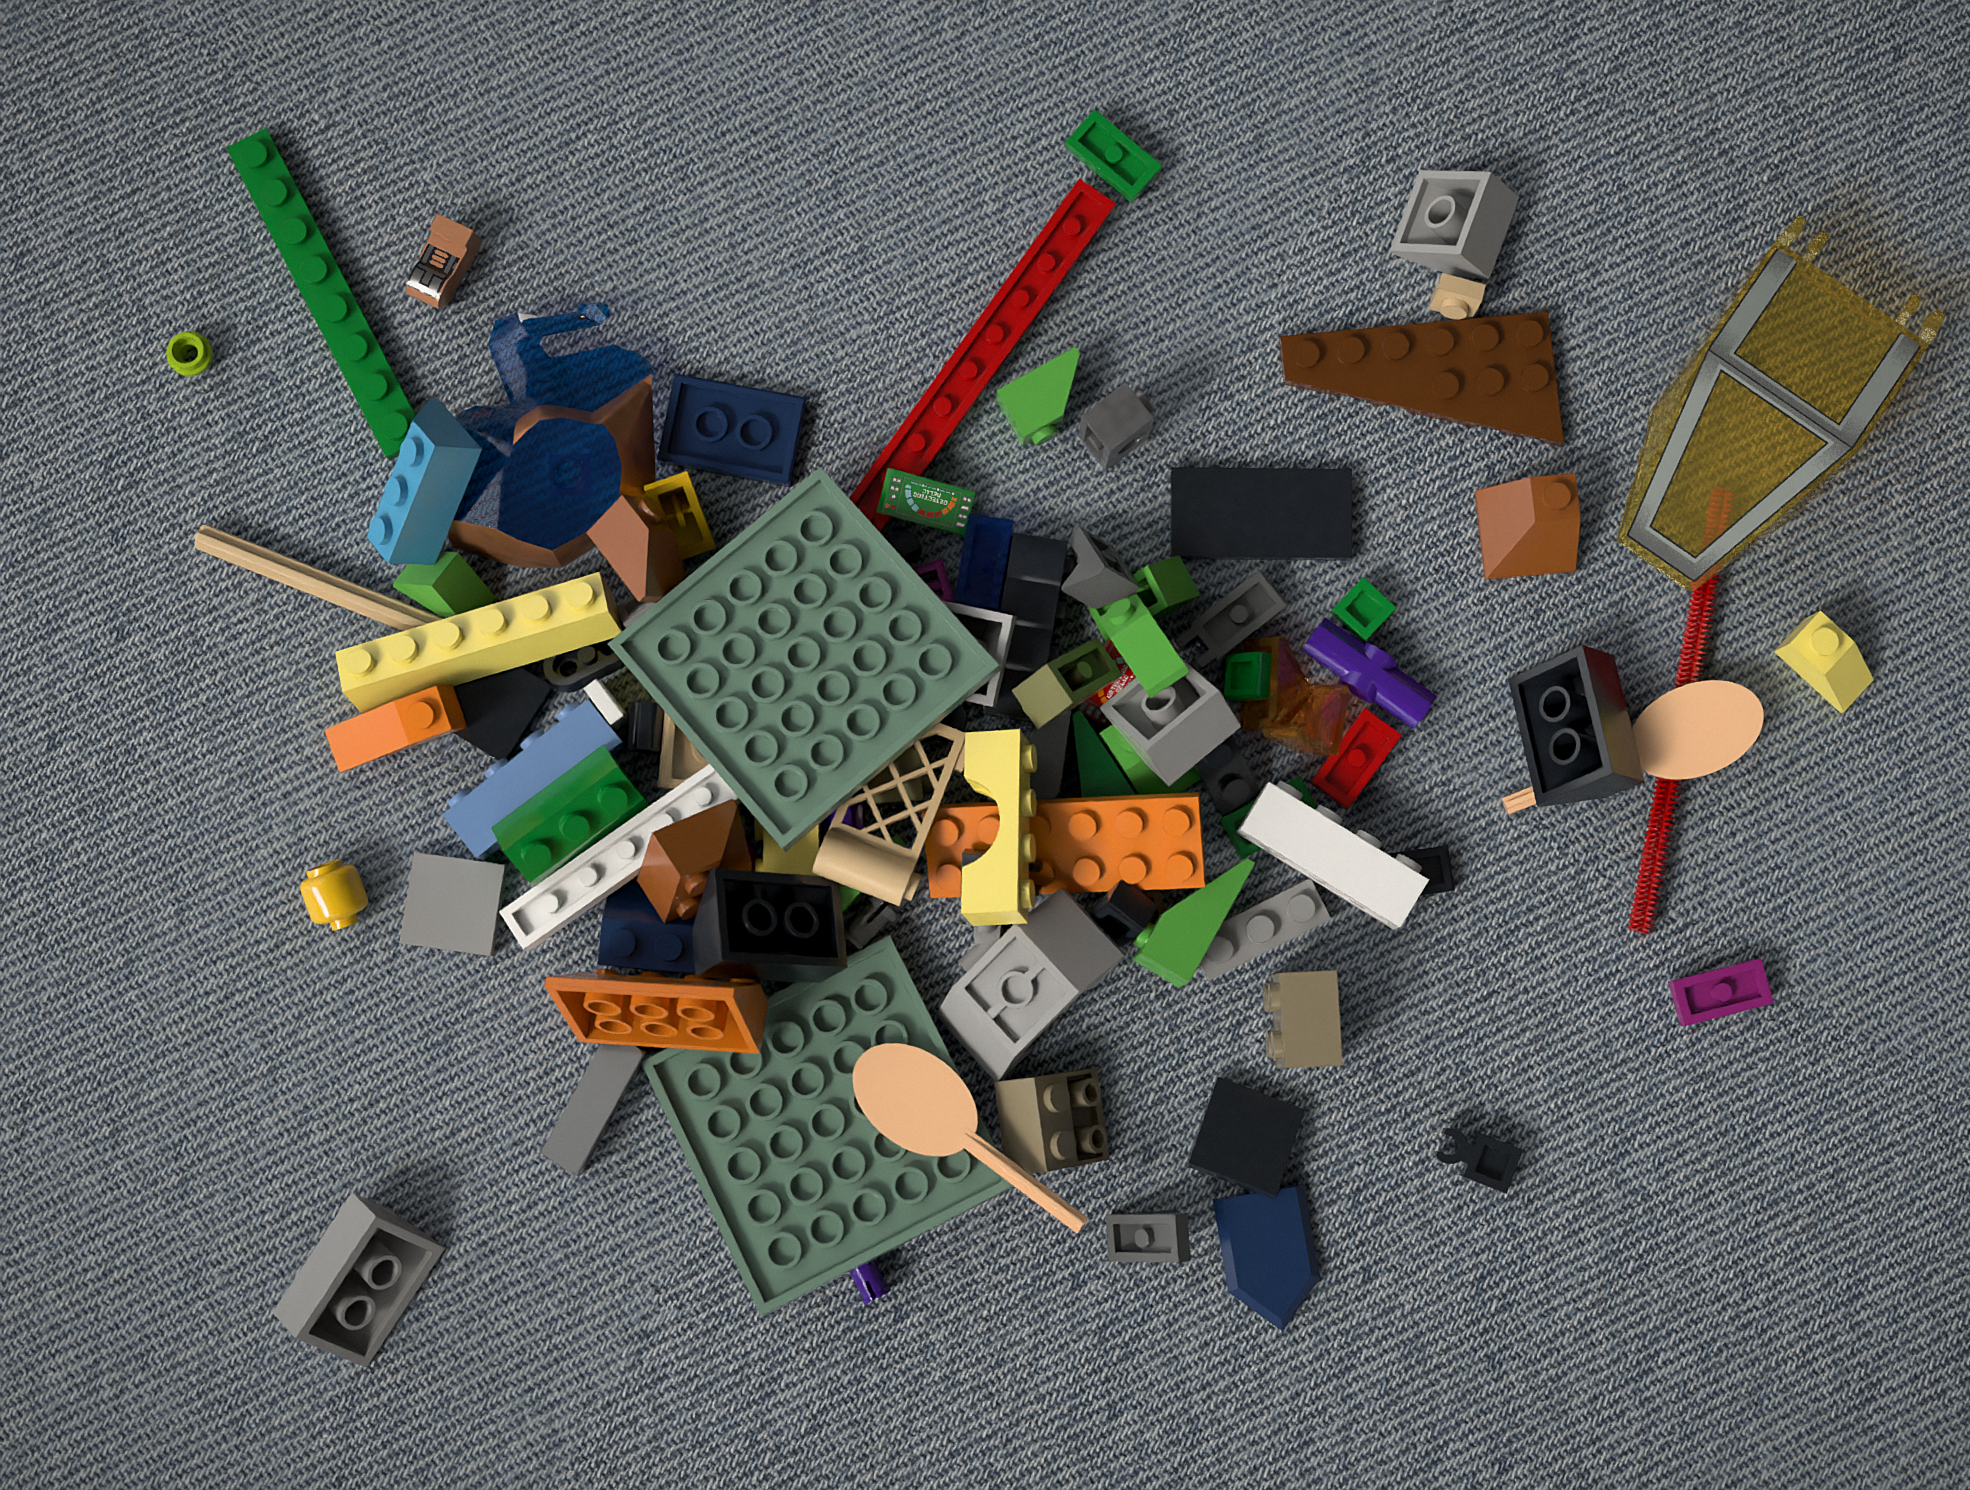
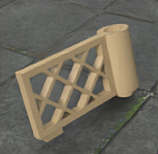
[812,723,965,906]

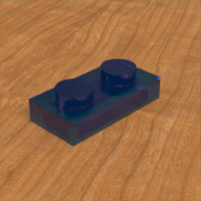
[954,514,1016,612]

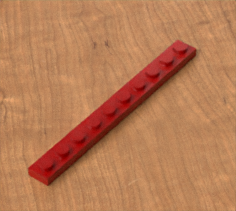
[849,178,1116,534]

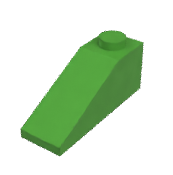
[1132,858,1255,988]

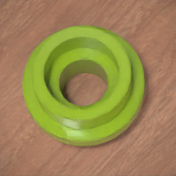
[166,331,213,377]

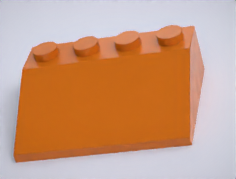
[544,969,769,1054]

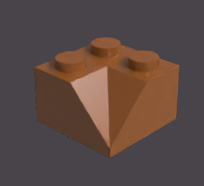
[637,799,752,924]

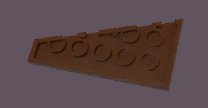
[1279,312,1564,447]

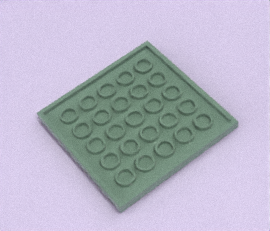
[608,467,1000,852]
[641,935,1015,1316]

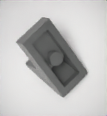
[1061,526,1140,609]
[1106,1210,1191,1263]

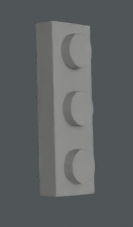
[1199,878,1331,981]

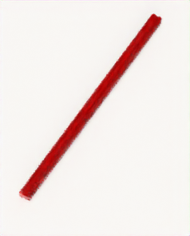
[1627,487,1737,935]

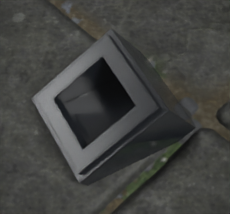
[1089,880,1156,947]

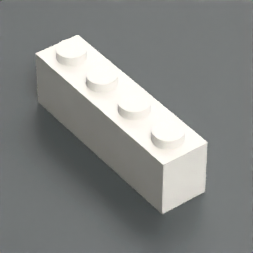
[1236,781,1429,929]

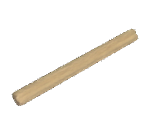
[195,524,444,631]

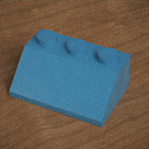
[367,398,482,565]

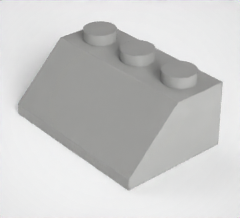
[273,1192,445,1368]

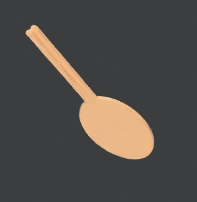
[1501,680,1764,815]
[853,1043,1089,1234]

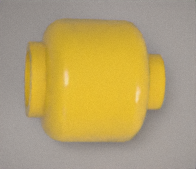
[300,859,368,930]

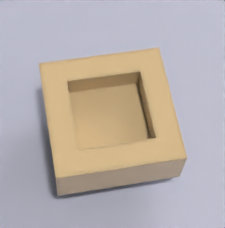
[1429,273,1486,320]

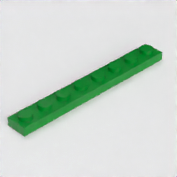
[226,128,416,461]

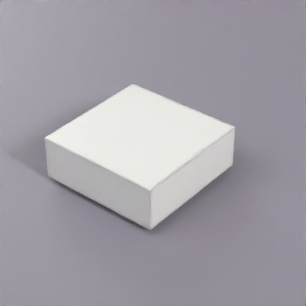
[583,679,627,730]

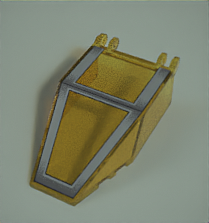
[1616,215,1945,593]

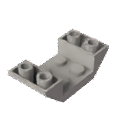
[935,887,1127,1082]

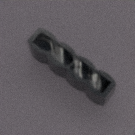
[983,532,1075,724]

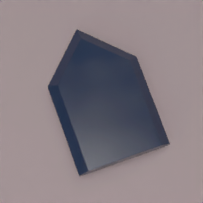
[1212,1184,1320,1332]

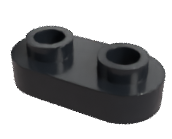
[543,627,626,693]

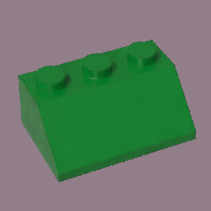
[491,744,651,886]

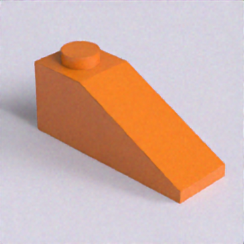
[325,684,468,773]

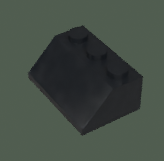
[1508,645,1645,807]
[692,868,848,983]

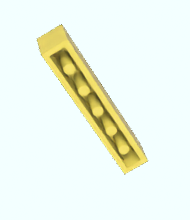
[335,572,622,714]

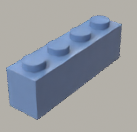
[442,699,625,861]

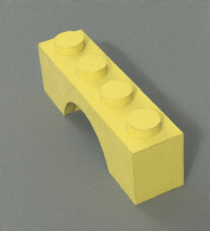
[961,729,1037,926]

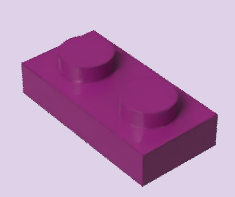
[1668,958,1774,1026]

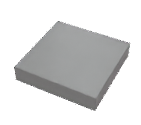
[399,852,508,957]

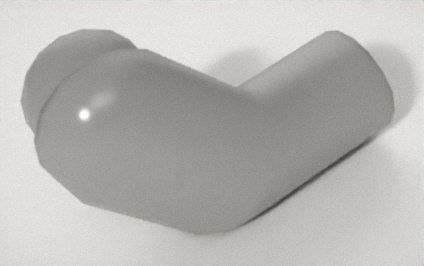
[957,925,1003,972]

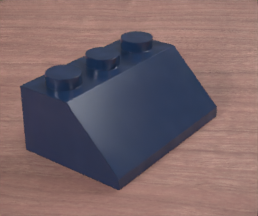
[597,876,697,974]

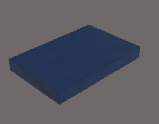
[657,373,808,488]

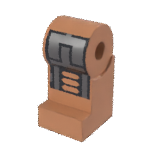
[406,213,482,310]

